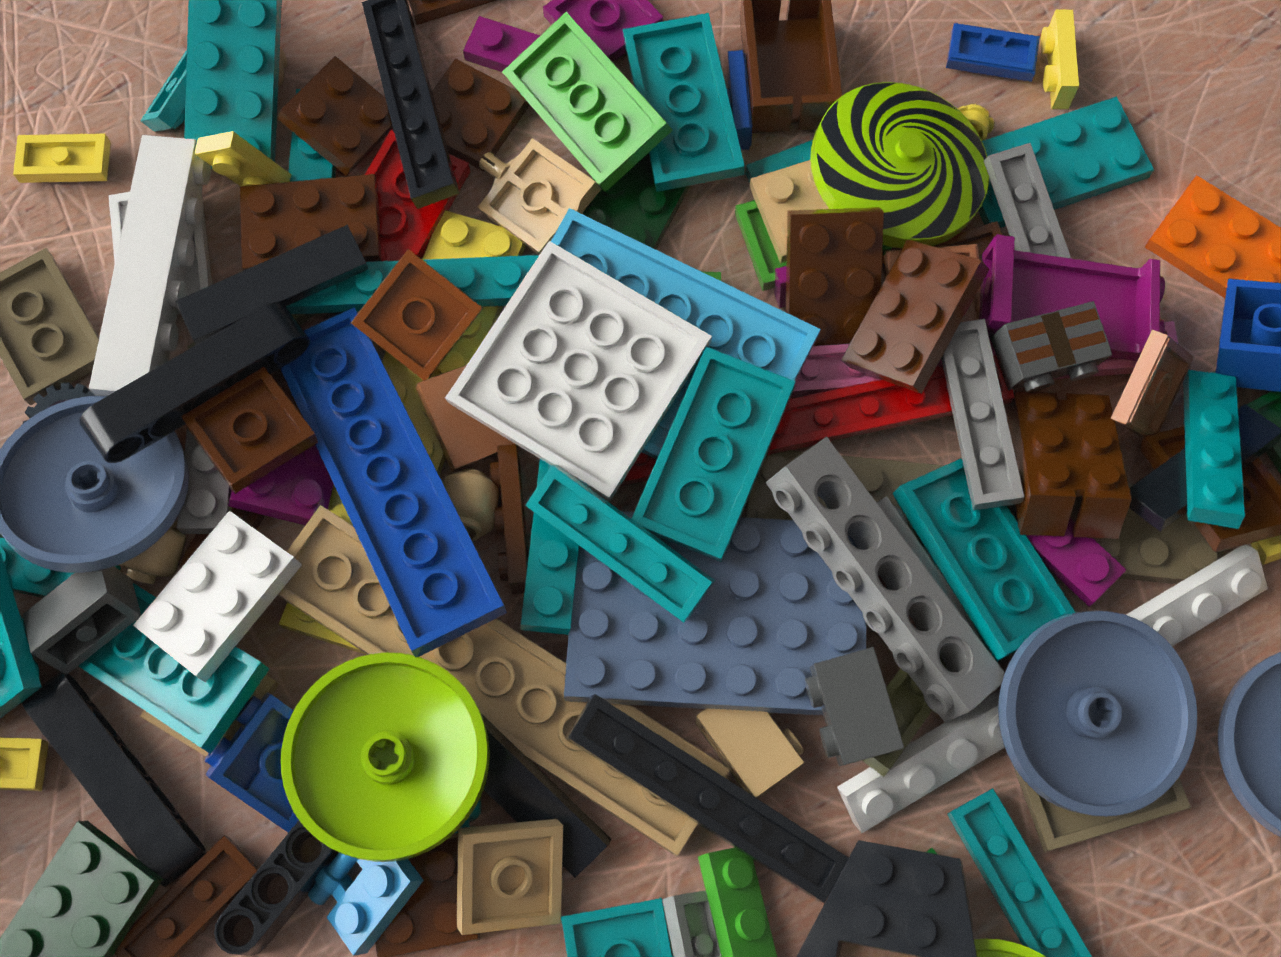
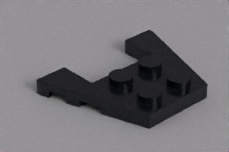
[797,840,977,957]

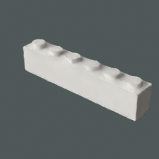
[89,135,211,396]

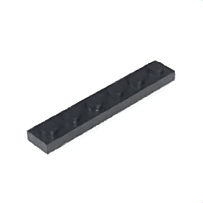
[362,0,459,209]
[565,694,849,903]

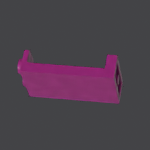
[979,234,1165,361]

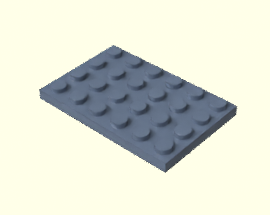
[564,511,866,716]

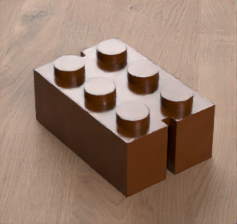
[739,0,842,133]
[1007,391,1132,539]

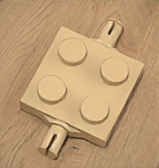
[477,138,601,255]

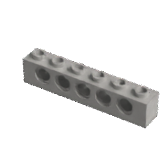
[766,437,1005,722]

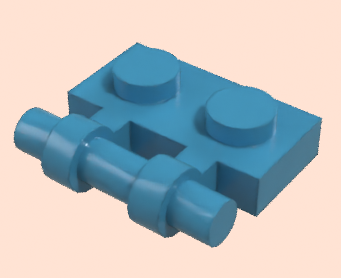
[308,852,424,955]

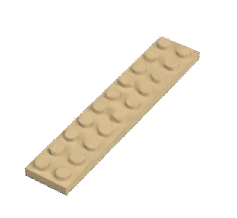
[277,505,731,856]

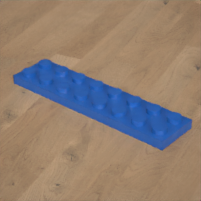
[280,307,507,658]

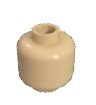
[442,469,500,542]
[121,519,186,584]

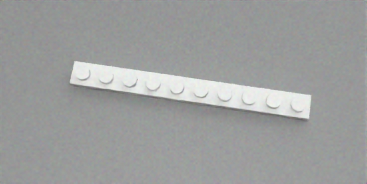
[837,544,1268,833]

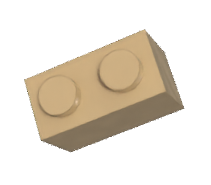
[695,708,804,799]

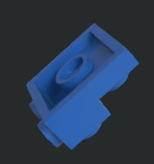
[204,692,299,833]

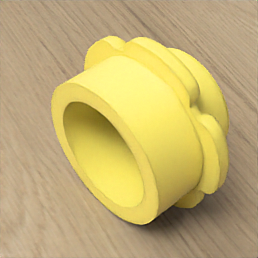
[957,104,994,141]

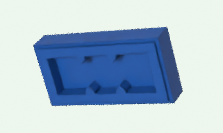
[946,23,1040,82]
[726,50,752,150]

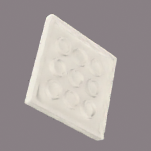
[445,241,712,501]

